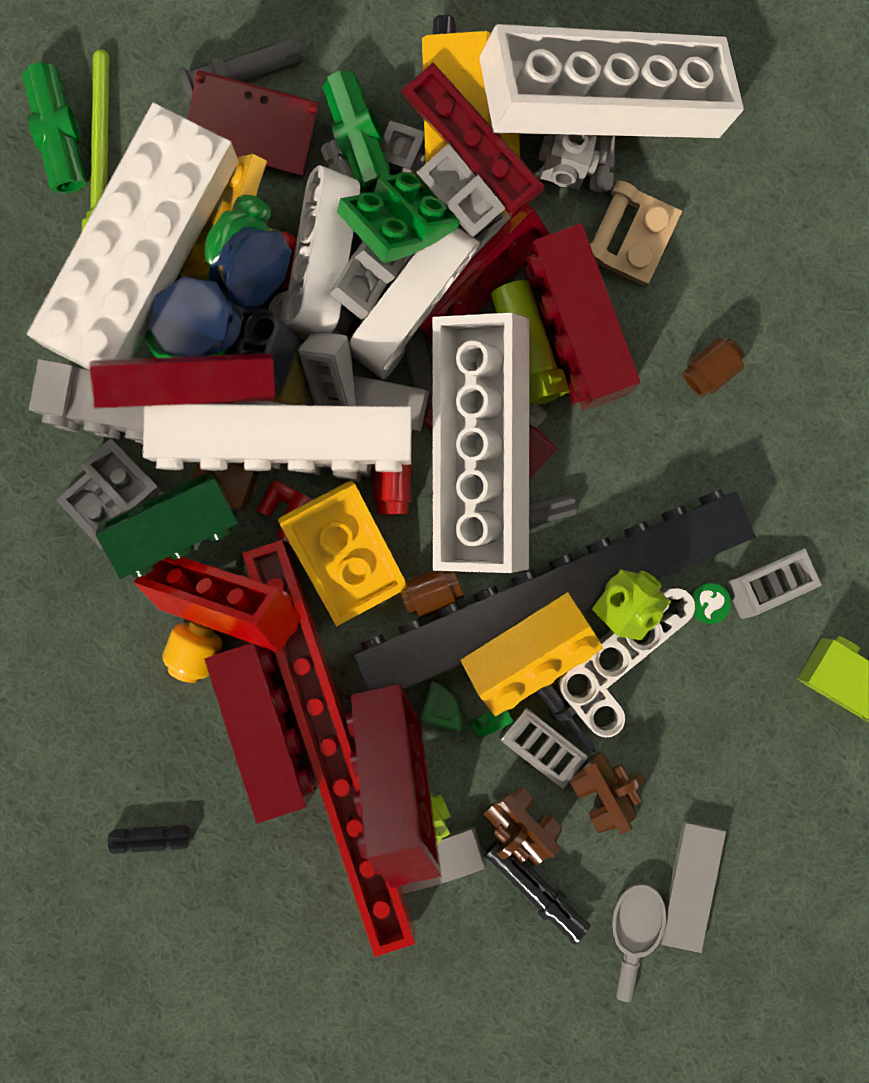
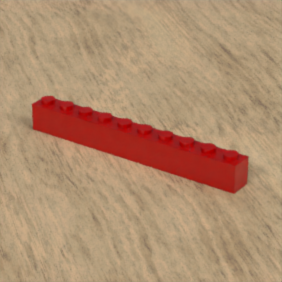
[242,540,416,957]

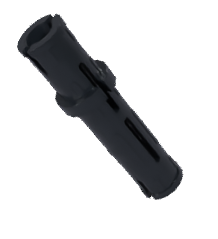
[484,838,591,944]

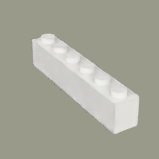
[143,405,412,472]

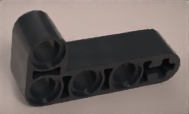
[225,305,298,398]

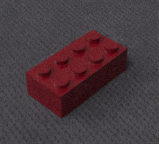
[524,223,641,412]
[204,643,318,824]
[347,684,442,888]

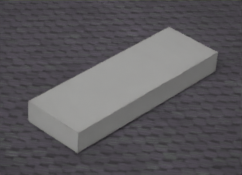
[660,820,726,953]

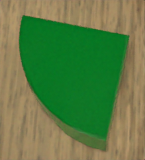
[421,681,462,732]
[469,710,514,738]

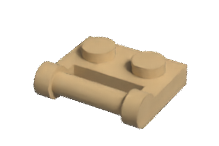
[589,181,682,287]

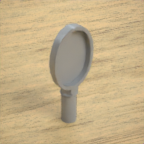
[612,883,666,1002]

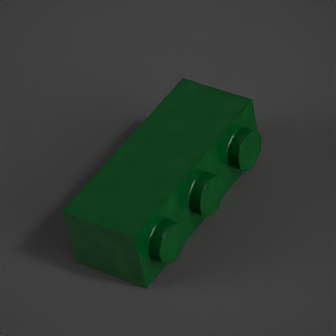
[95,470,238,580]

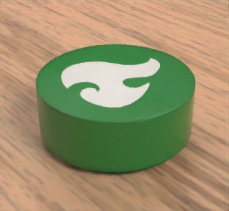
[690,583,731,624]

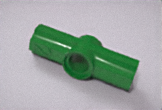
[21,62,88,194]
[322,70,392,194]

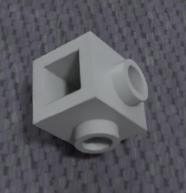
[538,134,600,190]

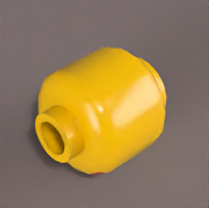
[162,621,223,683]

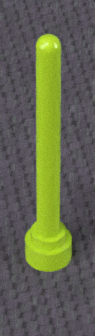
[82,49,109,232]

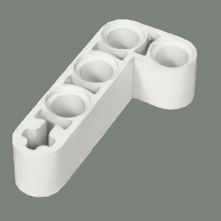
[268,165,360,341]
[349,226,480,380]
[557,588,695,738]

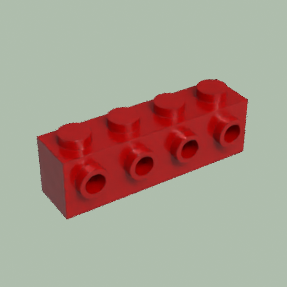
[133,556,302,653]

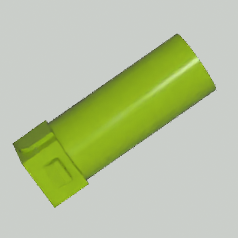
[491,280,570,406]

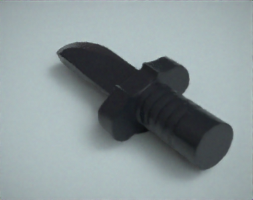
[536,684,595,753]

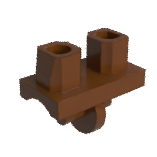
[570,751,645,835]
[483,787,562,867]

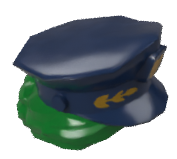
[205,194,291,308]
[145,276,241,358]

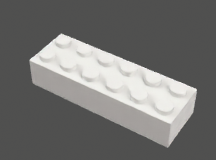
[479,24,744,138]
[27,103,239,370]
[433,313,530,573]

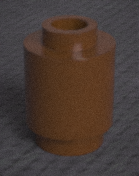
[682,337,745,397]
[400,570,464,619]

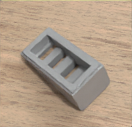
[298,332,356,406]
[726,548,822,619]
[499,705,588,789]

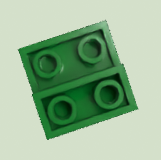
[337,172,460,263]

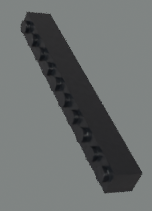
[354,489,756,691]

